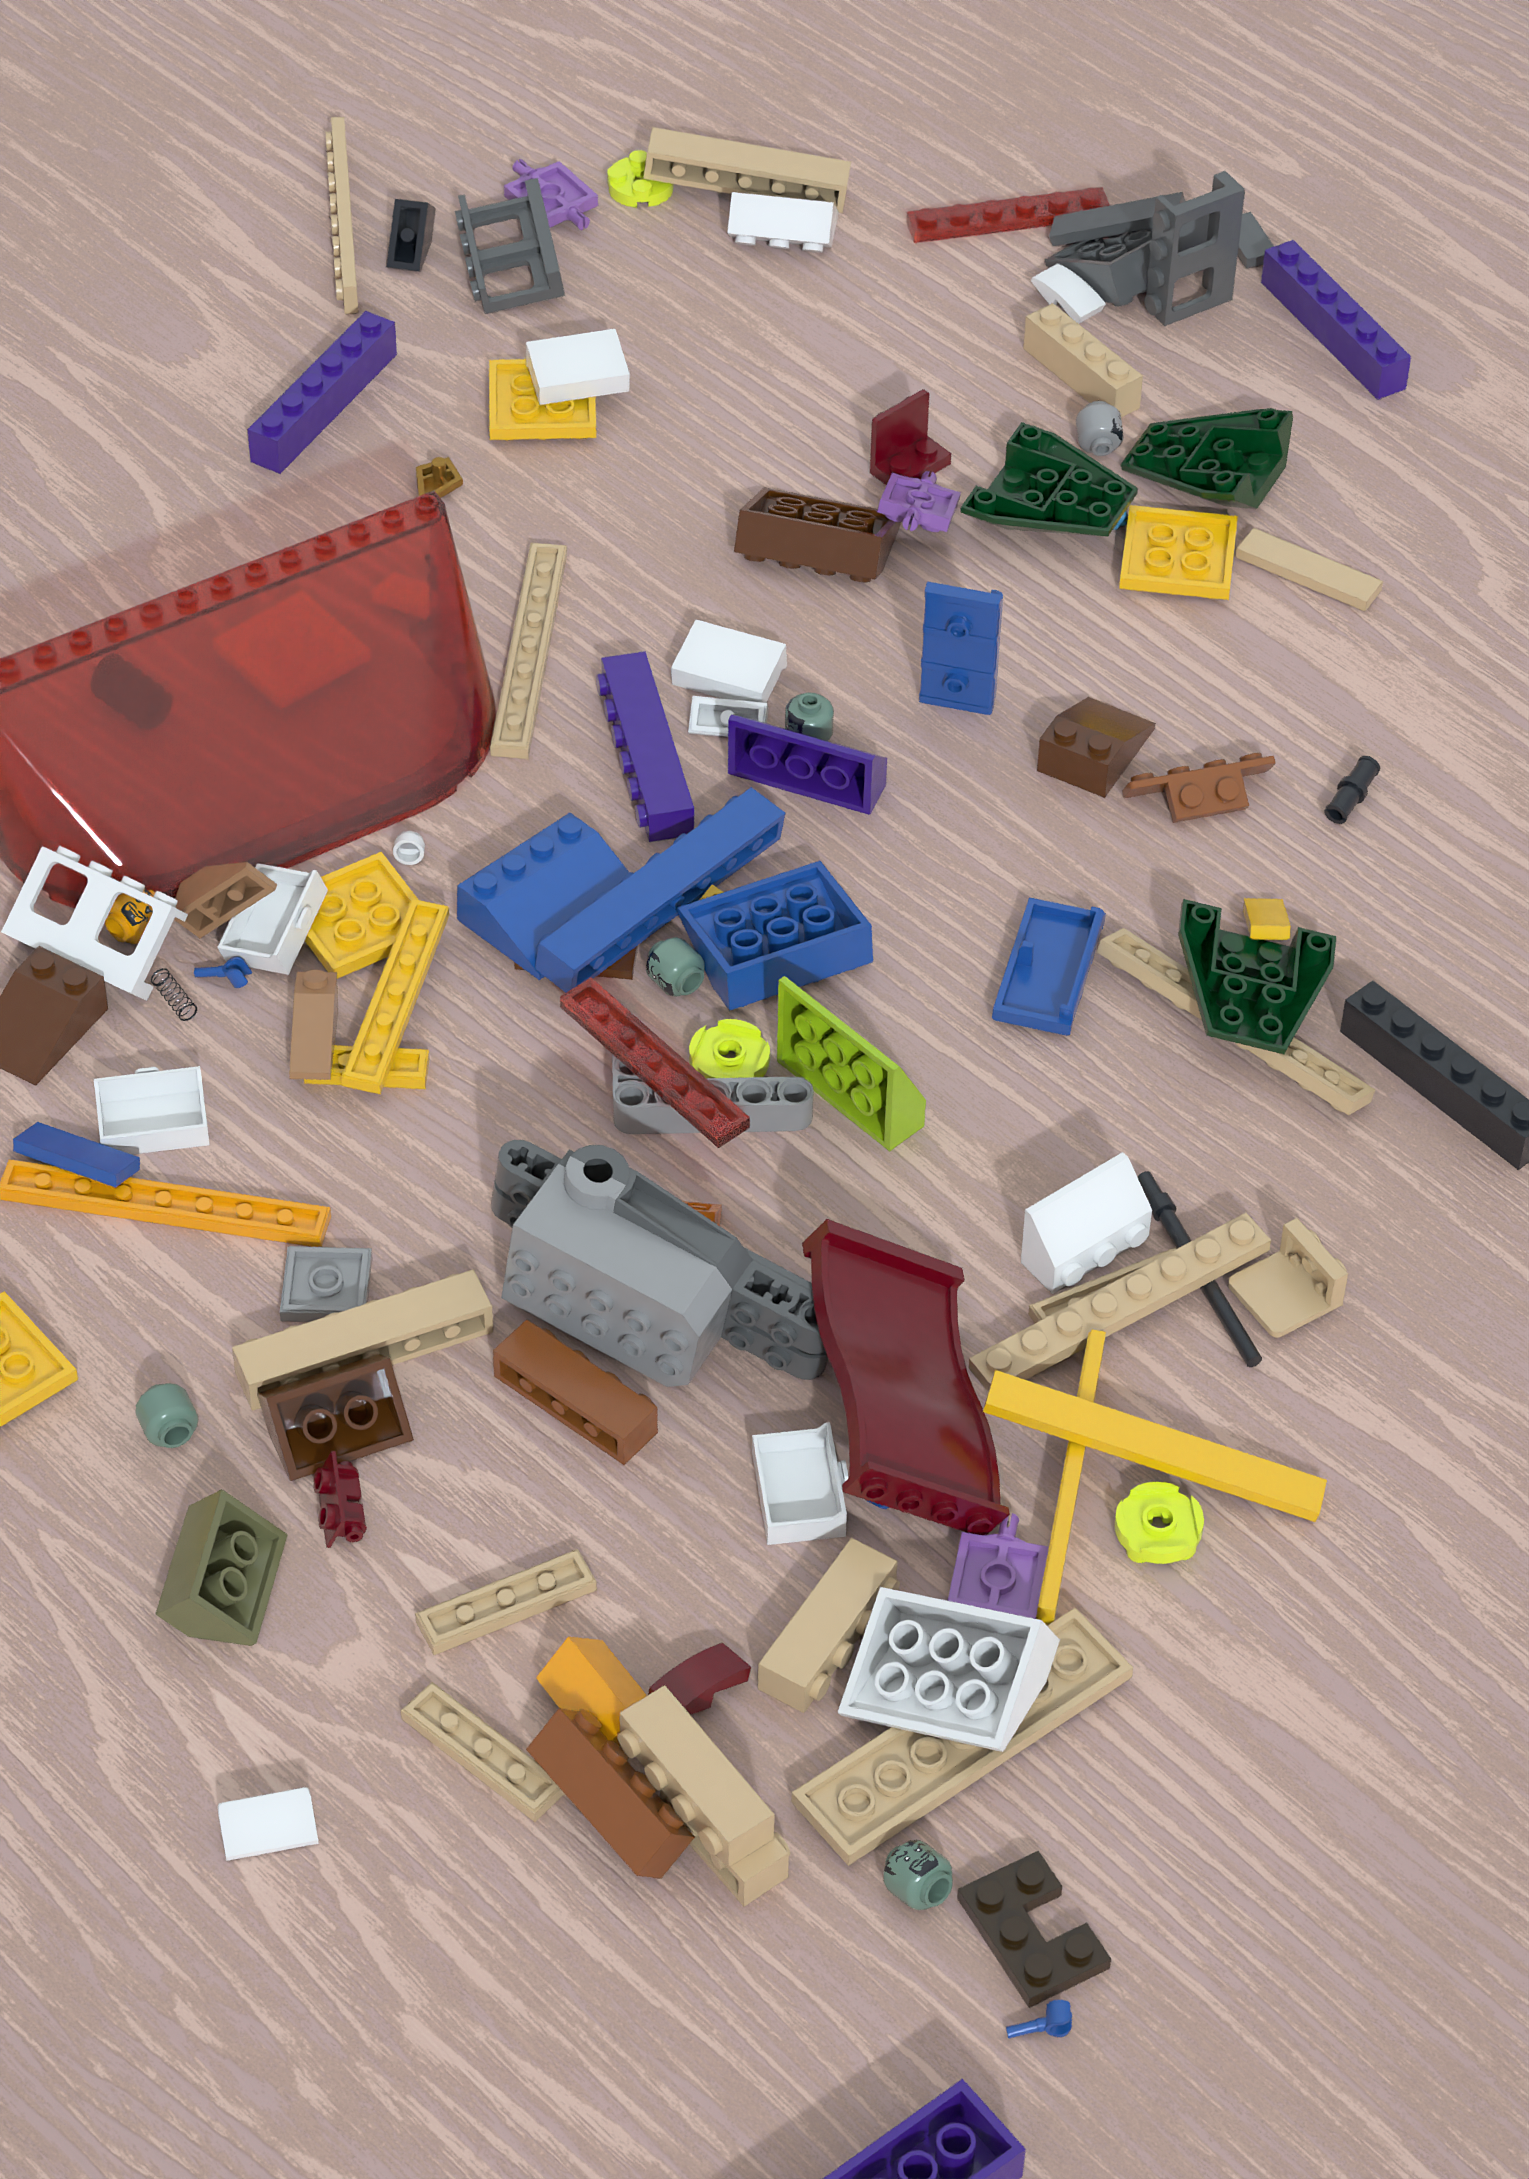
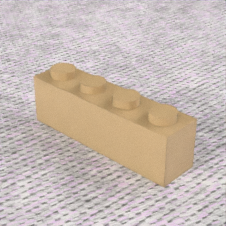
[1023,303,1143,418]
[758,1538,900,1713]
[618,1685,774,1868]

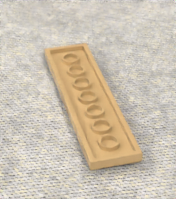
[791,1608,1133,1866]

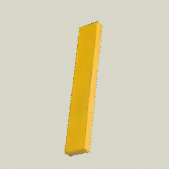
[341,898,449,1095]

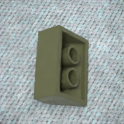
[155,1489,288,1646]

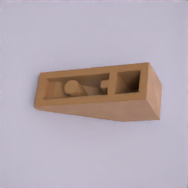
[174,862,277,938]
[289,970,338,1080]

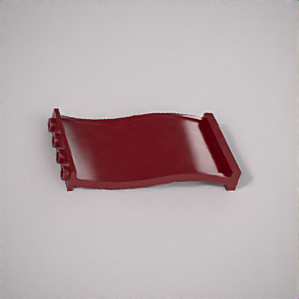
[802,1219,1010,1535]

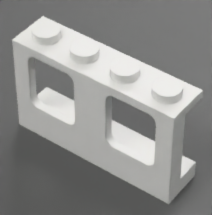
[1,846,188,1001]

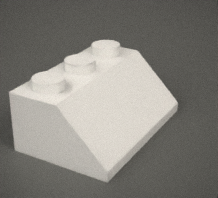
[727,192,839,253]
[1021,1152,1152,1294]

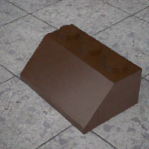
[257,1354,414,1481]

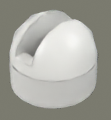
[393,830,425,865]

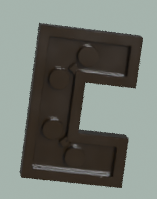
[957,1851,1111,2008]

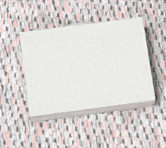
[526,329,630,405]
[671,620,787,703]
[217,863,328,975]
[94,1066,210,1155]
[752,1422,848,1545]

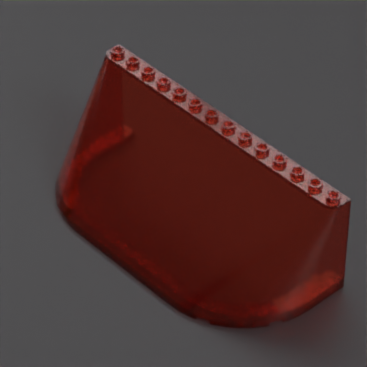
[0,491,496,908]

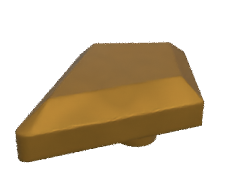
[416,457,463,509]

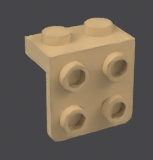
[1228,1218,1348,1338]

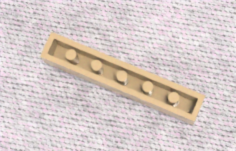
[644,127,851,213]
[232,1269,493,1411]

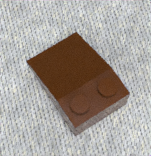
[1037,697,1156,798]
[0,946,108,1086]

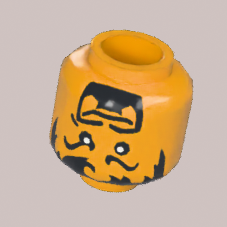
[105,888,155,944]

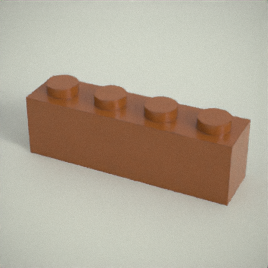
[493,1319,658,1465]
[526,1708,695,1879]

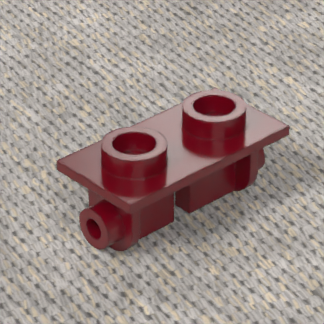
[313,1451,367,1548]

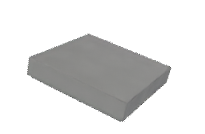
[280,1246,372,1322]

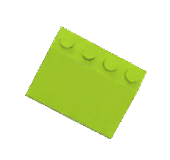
[777,976,926,1152]

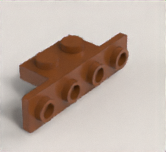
[1122,753,1276,823]

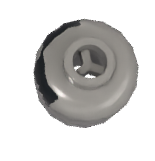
[1076,401,1124,456]

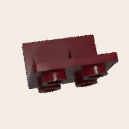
[870,389,952,486]

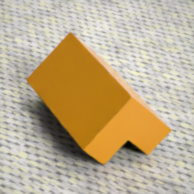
[536,1636,647,1745]

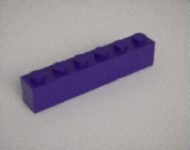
[1261,240,1411,400]
[247,311,397,474]
[596,651,694,842]

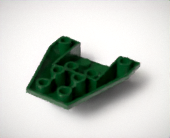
[1121,408,1293,509]
[960,422,1138,537]
[1178,899,1336,1054]

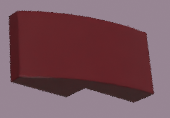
[648,1642,751,1715]

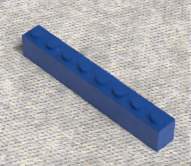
[535,787,786,996]

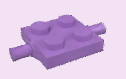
[504,159,598,230]
[877,471,961,532]
[948,1513,1049,1619]

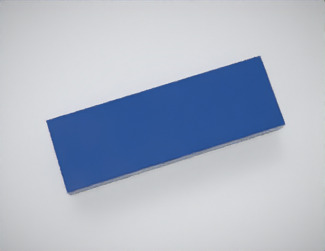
[13,1122,140,1188]

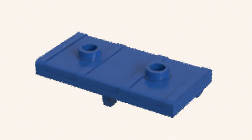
[919,581,1003,715]
[992,897,1106,1036]

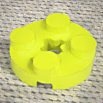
[607,150,673,207]
[689,1019,770,1079]
[1115,1482,1204,1564]

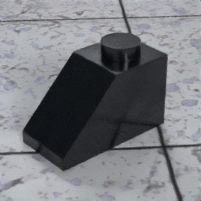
[386,199,436,272]

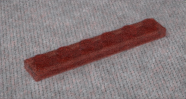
[906,187,1110,243]
[560,978,750,1148]

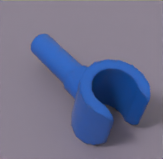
[194,956,252,988]
[1006,2000,1072,2039]

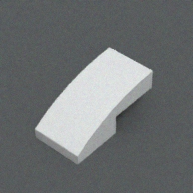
[1031,264,1106,324]

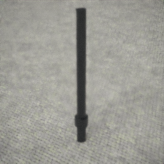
[1137,1171,1262,1367]

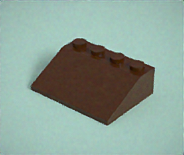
[734,487,902,582]

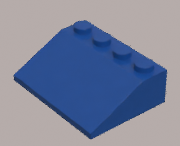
[457,813,630,980]
[677,861,873,1011]

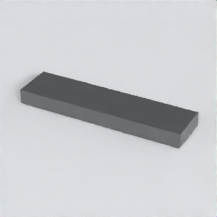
[1049,192,1186,246]

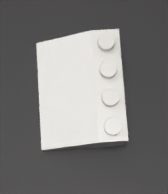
[837,1587,1060,1752]

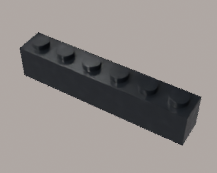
[1340,980,1529,1170]

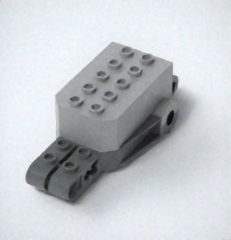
[491,1140,828,1387]

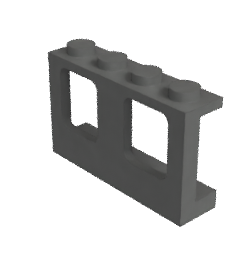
[1145,171,1245,326]
[455,178,565,314]

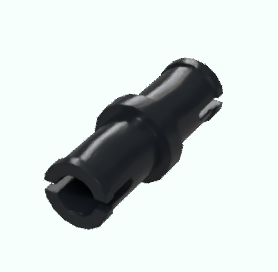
[1324,756,1381,824]

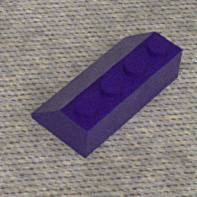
[728,714,887,815]

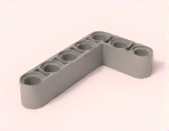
[612,1019,814,1134]

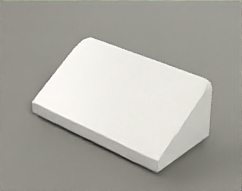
[688,696,769,737]
[217,1787,319,1861]

